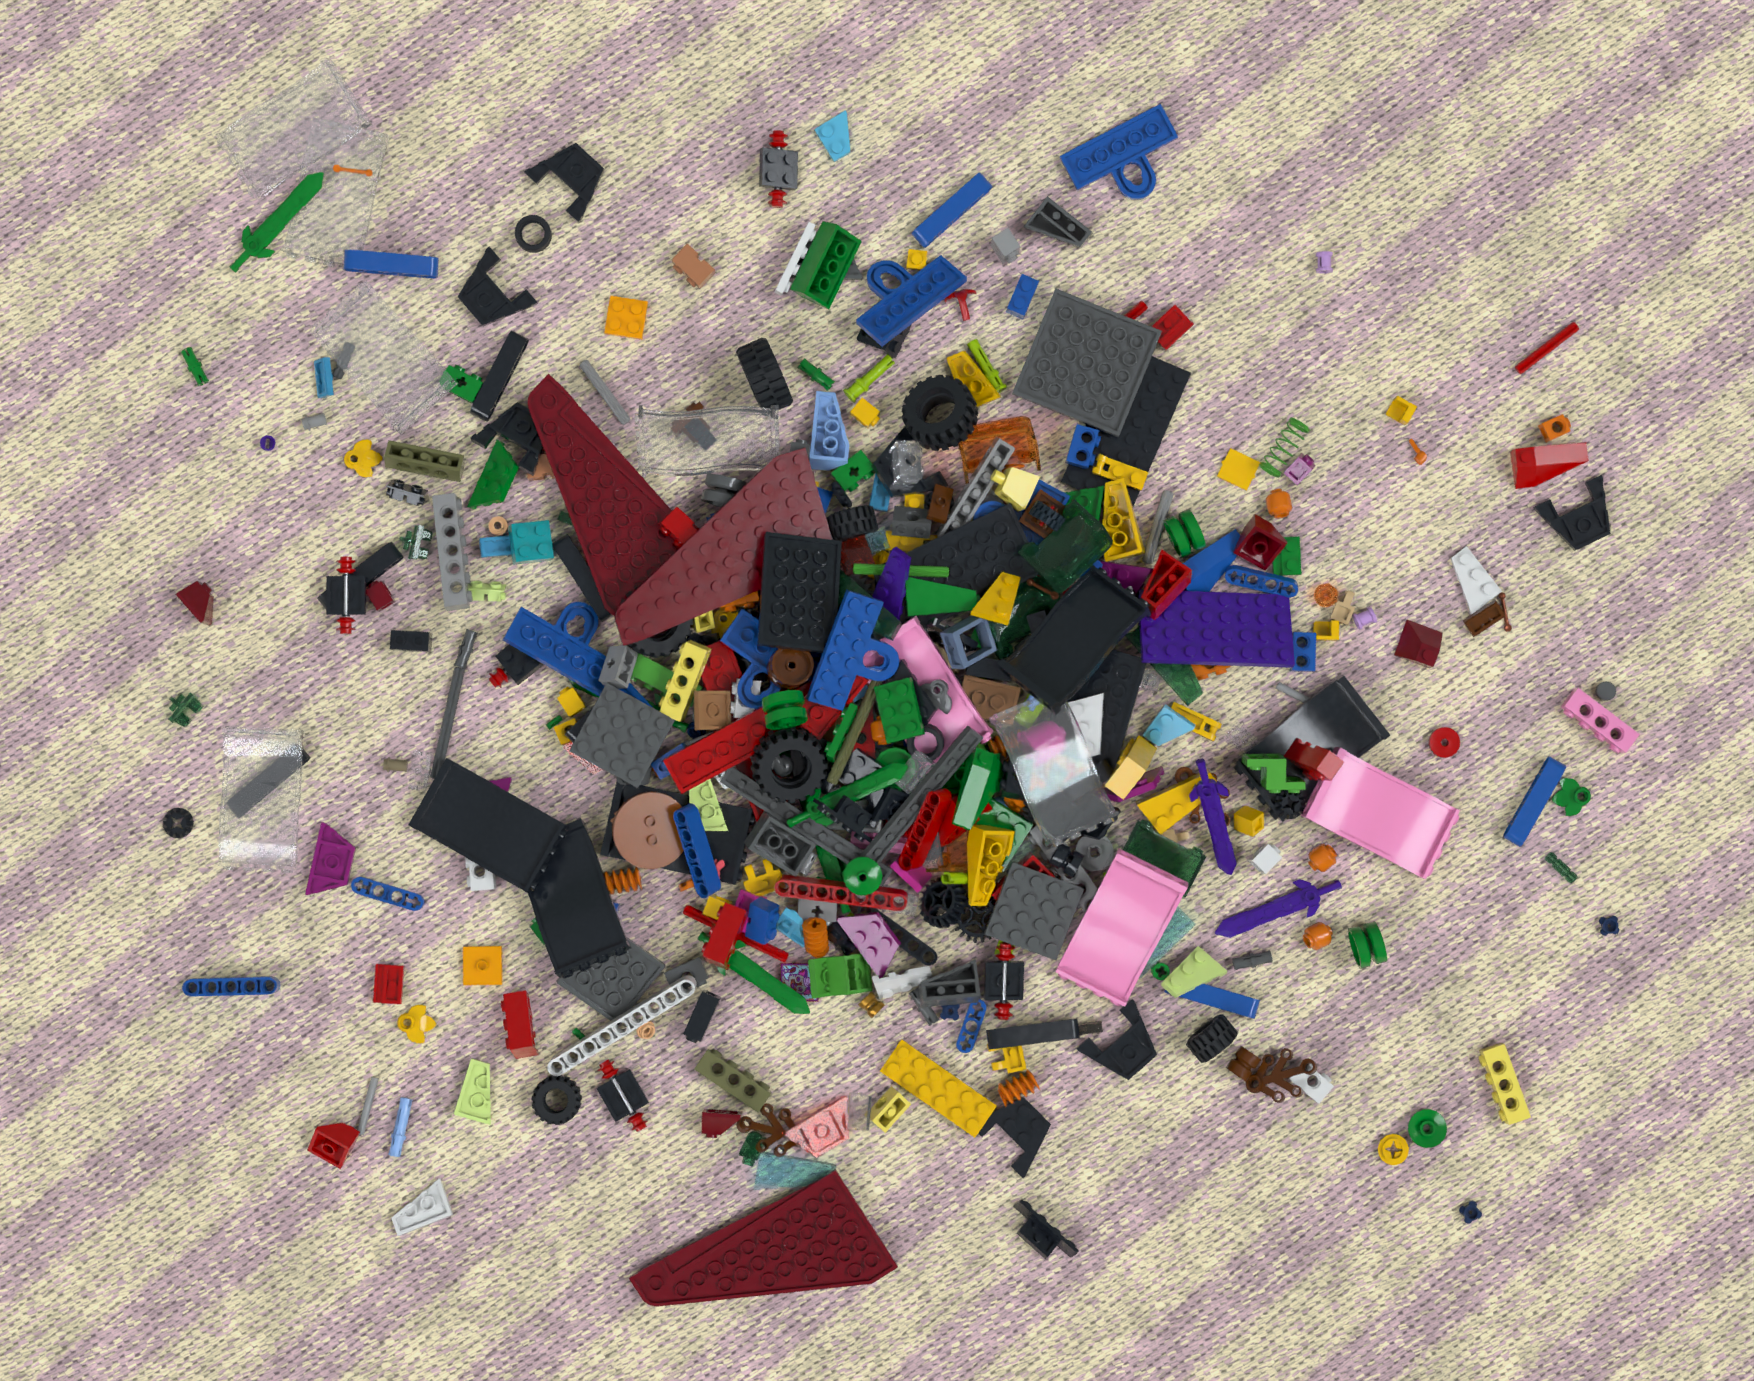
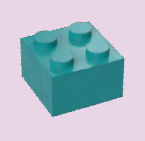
[508,520,554,565]

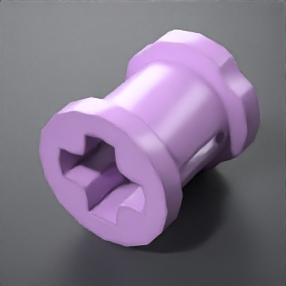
[1316,251,1333,274]
[1352,606,1377,630]

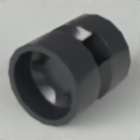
[1049,842,1084,877]

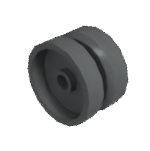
[701,473,747,507]

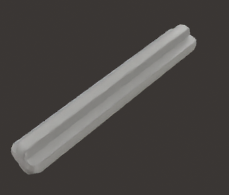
[580,360,631,425]
[1142,490,1174,564]

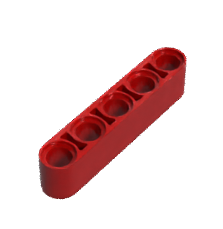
[898,788,952,871]

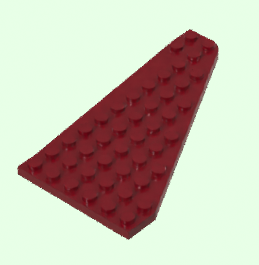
[527,373,678,617]
[615,447,832,646]
[629,1169,898,1307]

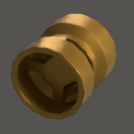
[858,991,885,1018]

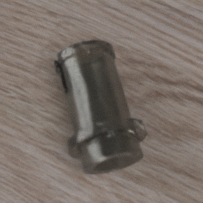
[1078,1019,1103,1036]

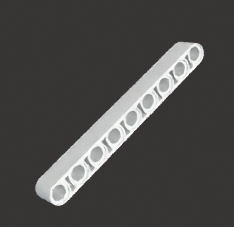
[547,975,697,1076]

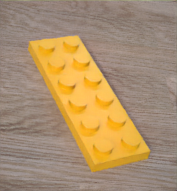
[880,1039,997,1138]

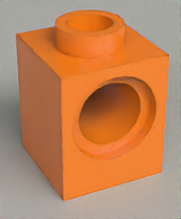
[1538,414,1571,443]

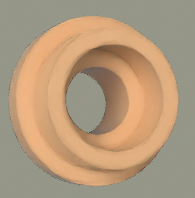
[489,516,508,536]
[636,1021,655,1039]

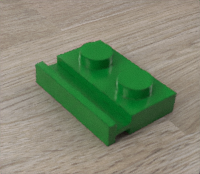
[1272,536,1302,576]

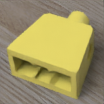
[990,467,1040,512]

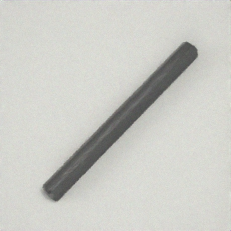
[430,667,465,779]

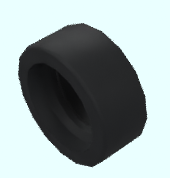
[515,215,552,253]
[907,724,944,762]

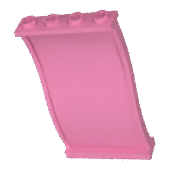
[863,616,993,774]
[1301,747,1460,879]
[1056,848,1188,1007]

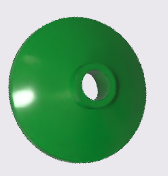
[843,857,882,895]
[1408,1109,1447,1148]

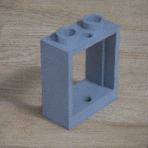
[940,615,997,669]

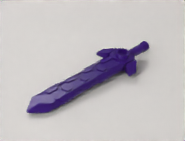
[1189,758,1237,875]
[1215,879,1342,938]

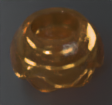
[1314,583,1338,607]

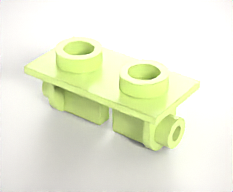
[468,580,506,602]

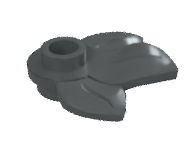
[921,679,952,714]

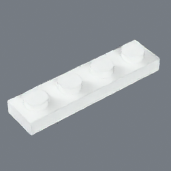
[774,222,817,296]

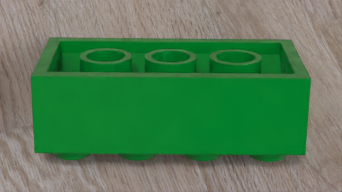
[790,221,862,309]

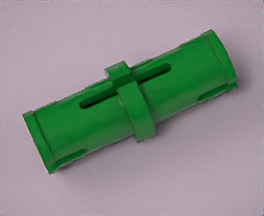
[181,347,209,386]
[797,358,835,391]

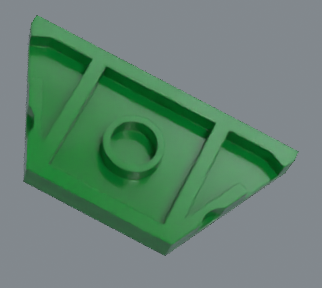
[467,440,519,510]

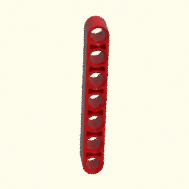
[774,874,908,911]

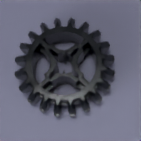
[918,877,968,929]
[954,896,995,943]

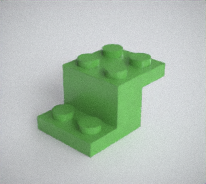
[1242,754,1306,793]
[808,953,873,998]

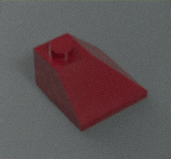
[1233,514,1287,571]
[175,581,214,626]
[1394,620,1443,669]
[701,1109,743,1138]

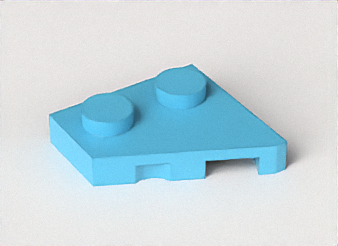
[814,110,850,163]
[1143,704,1195,746]
[776,907,805,948]

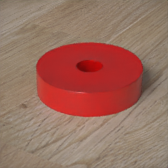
[1428,727,1460,758]

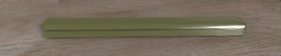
[827,680,883,785]

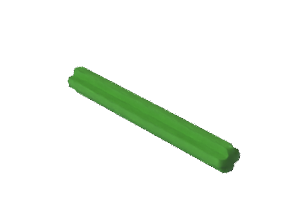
[853,563,949,577]

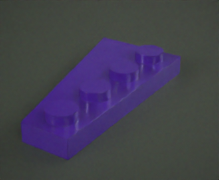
[872,547,911,629]

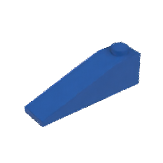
[1183,529,1240,592]

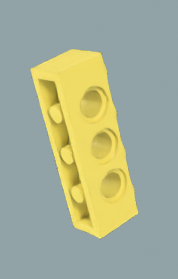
[659,640,712,722]
[1478,1043,1531,1125]

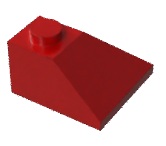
[307,1123,360,1169]

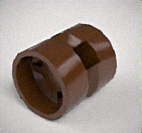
[1225,1046,1261,1082]

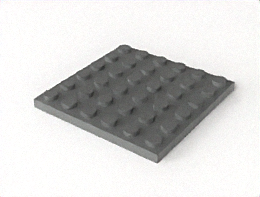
[1012,288,1162,437]

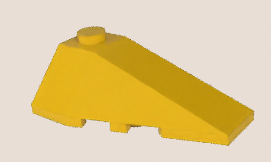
[1101,478,1145,562]
[967,825,1015,906]

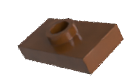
[927,484,954,524]
[1462,599,1506,637]

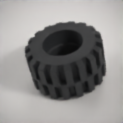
[826,505,879,541]
[1186,1014,1238,1063]
[531,1075,582,1125]

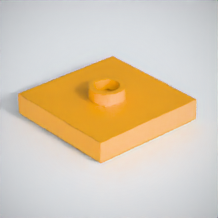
[463,946,503,985]

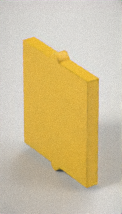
[1217,448,1260,491]

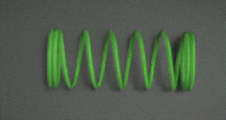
[1259,417,1310,478]

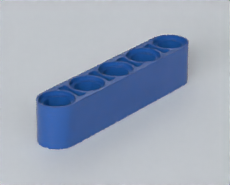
[912,172,993,248]
[344,250,439,279]
[1503,756,1566,847]
[673,803,721,898]
[1164,974,1260,1019]
[182,976,281,997]

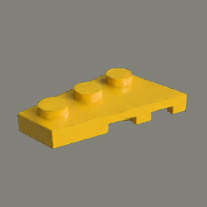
[946,351,1001,408]
[970,572,1021,625]

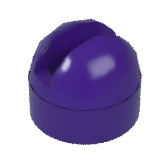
[260,435,276,451]

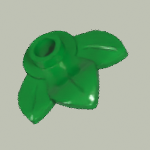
[1552,778,1591,816]

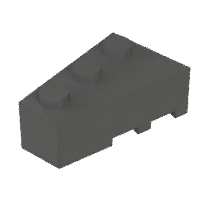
[1024,196,1093,248]
[918,959,981,1008]

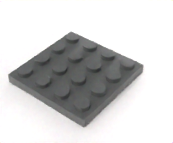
[570,683,675,788]
[984,862,1084,960]
[556,937,665,1025]

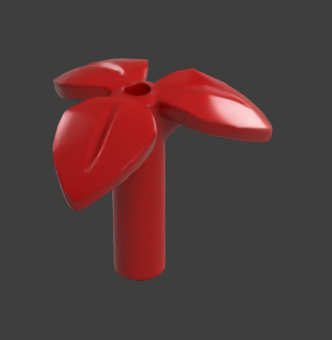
[944,289,977,321]

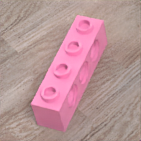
[1560,688,1640,754]

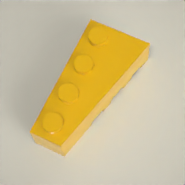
[1105,735,1157,800]
[1135,769,1217,835]

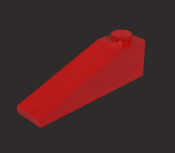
[1510,442,1589,489]

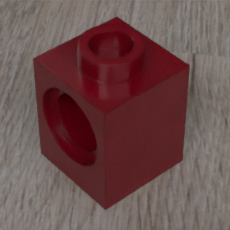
[366,580,396,612]

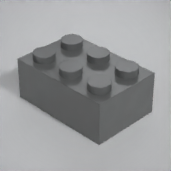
[744,811,817,877]

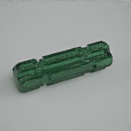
[1544,852,1578,883]

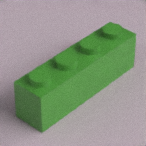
[631,653,703,708]

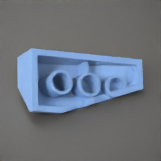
[809,391,849,471]

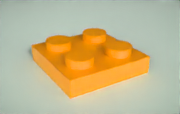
[604,296,648,340]

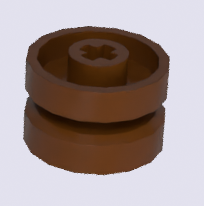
[767,648,814,690]

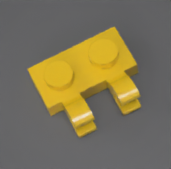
[743,859,786,896]
[987,1044,1027,1074]

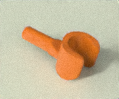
[1409,439,1427,465]

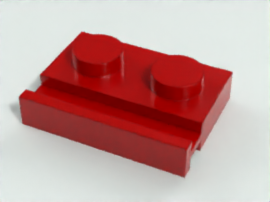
[1151,305,1194,351]
[373,964,405,1004]

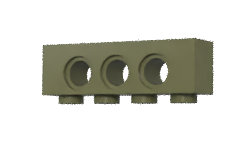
[384,440,465,482]
[694,1048,772,1112]

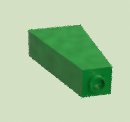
[905,577,980,616]

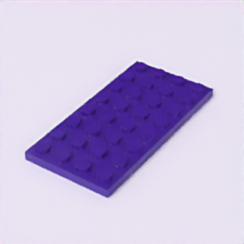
[1137,589,1295,668]

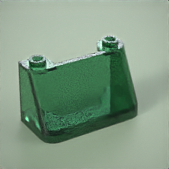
[1018,499,1113,593]
[988,576,1060,660]
[1121,819,1207,899]

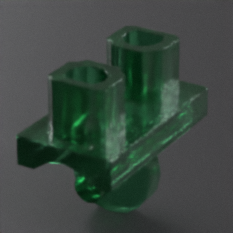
[399,525,433,560]
[168,692,204,727]
[739,1131,767,1166]

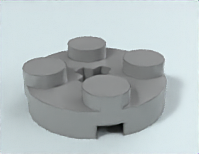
[1075,836,1114,871]

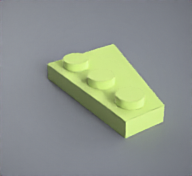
[689,779,728,831]
[1161,946,1227,998]
[454,1058,491,1125]

